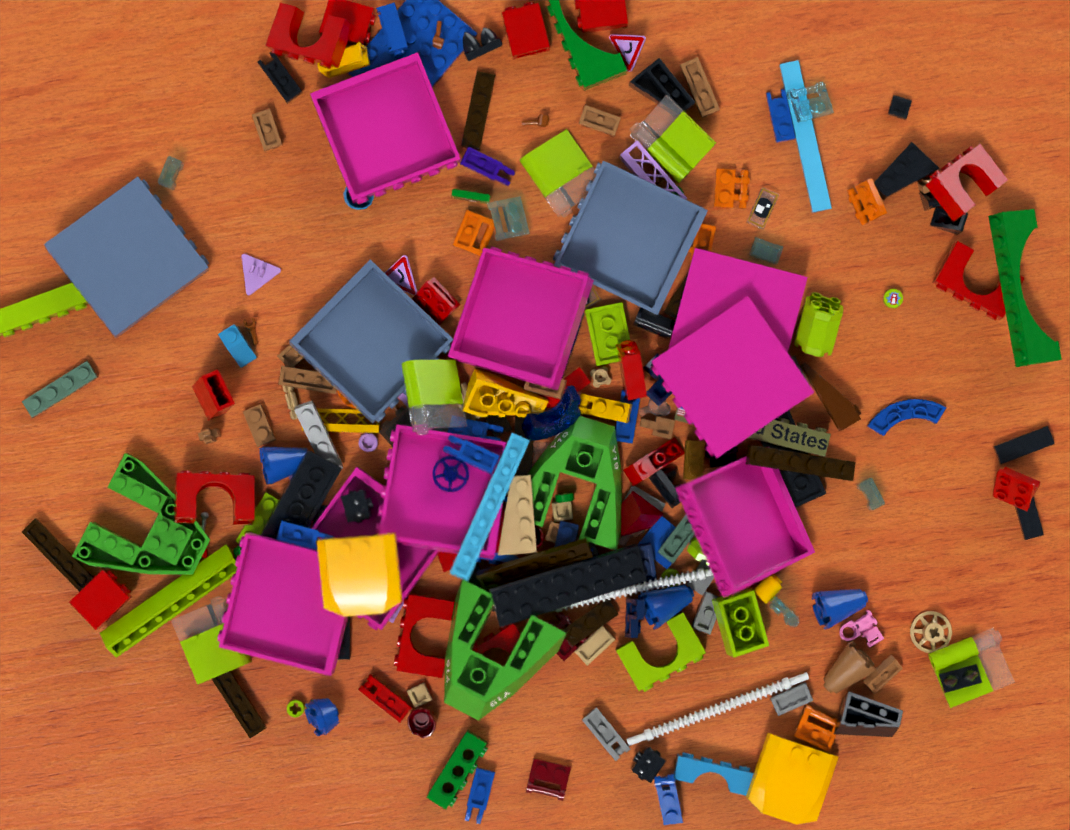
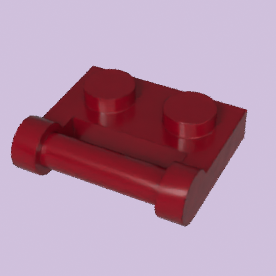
[526,758,571,801]

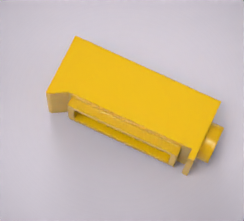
[317,42,370,78]

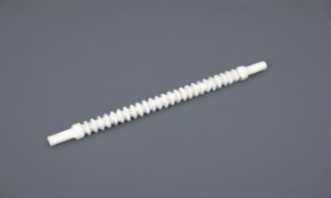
[550,568,713,612]
[626,672,809,746]

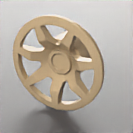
[910,611,952,653]

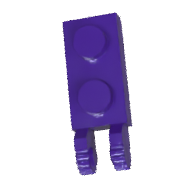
[460,147,515,186]

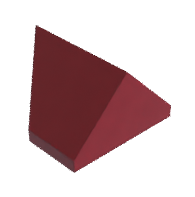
[621,491,663,537]

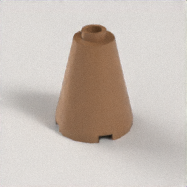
[823,641,877,693]

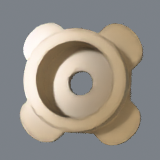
[590,366,611,388]

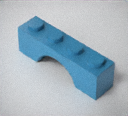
[673,752,754,796]

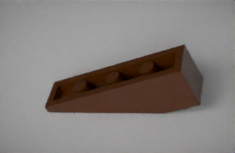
[800,363,861,431]

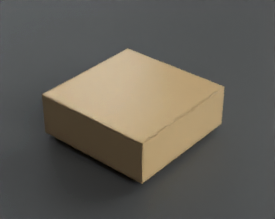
[552,501,573,522]
[407,682,433,708]

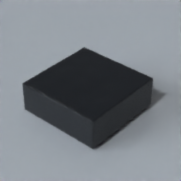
[888,95,912,120]

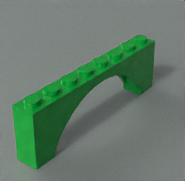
[547,0,627,91]
[988,209,1062,367]

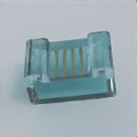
[158,156,184,190]
[749,237,783,265]
[856,478,885,510]

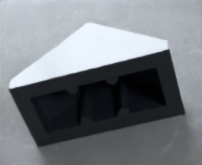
[930,208,968,235]

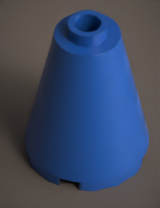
[259,447,312,484]
[638,584,694,630]
[812,589,868,630]

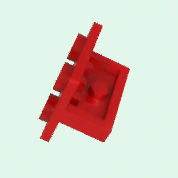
[412,277,460,325]
[992,467,1040,511]

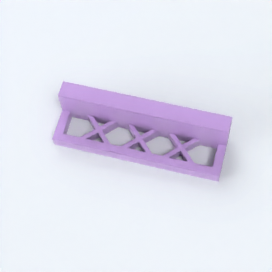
[619,140,687,199]

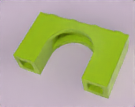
[615,612,706,692]

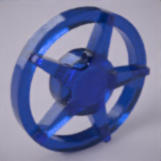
[432,456,469,492]

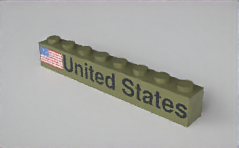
[674,407,831,457]

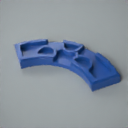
[867,399,947,436]

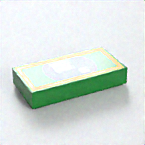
[451,189,491,205]

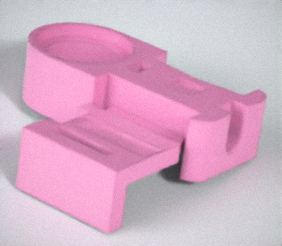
[839,610,884,648]

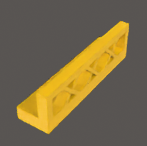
[302,408,381,433]

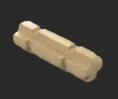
[282,386,298,420]

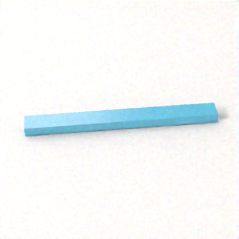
[779,60,832,213]
[450,433,530,581]

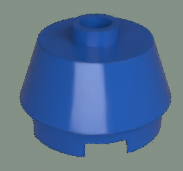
[305,698,339,736]

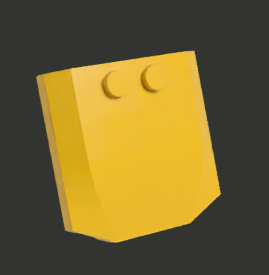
[317,533,402,616]
[746,733,839,825]

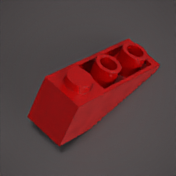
[623,437,685,486]

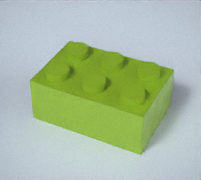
[712,588,769,658]

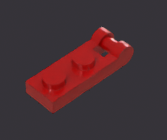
[358,674,412,723]

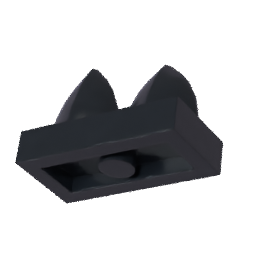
[463,27,503,62]
[649,467,682,508]
[939,664,982,693]

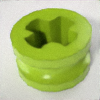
[287,700,305,718]

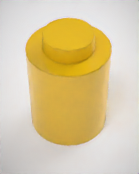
[754,575,782,604]

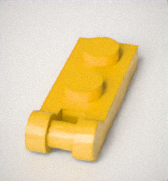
[576,394,632,423]

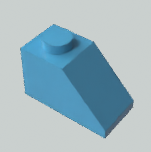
[218,324,257,368]

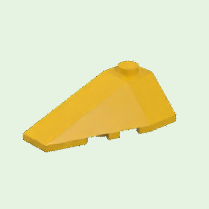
[462,368,548,417]

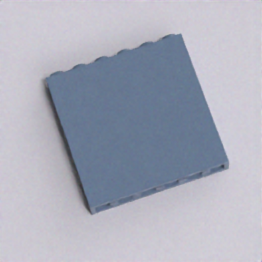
[553,161,708,315]
[44,177,209,338]
[289,260,454,424]

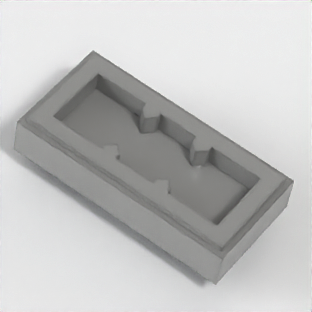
[770,682,814,716]

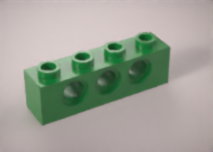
[426,730,488,810]

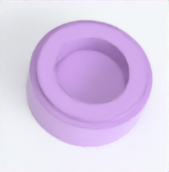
[359,433,378,452]

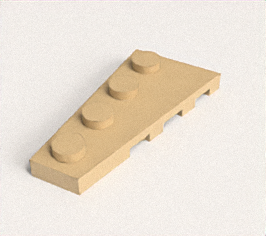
[498,475,537,555]

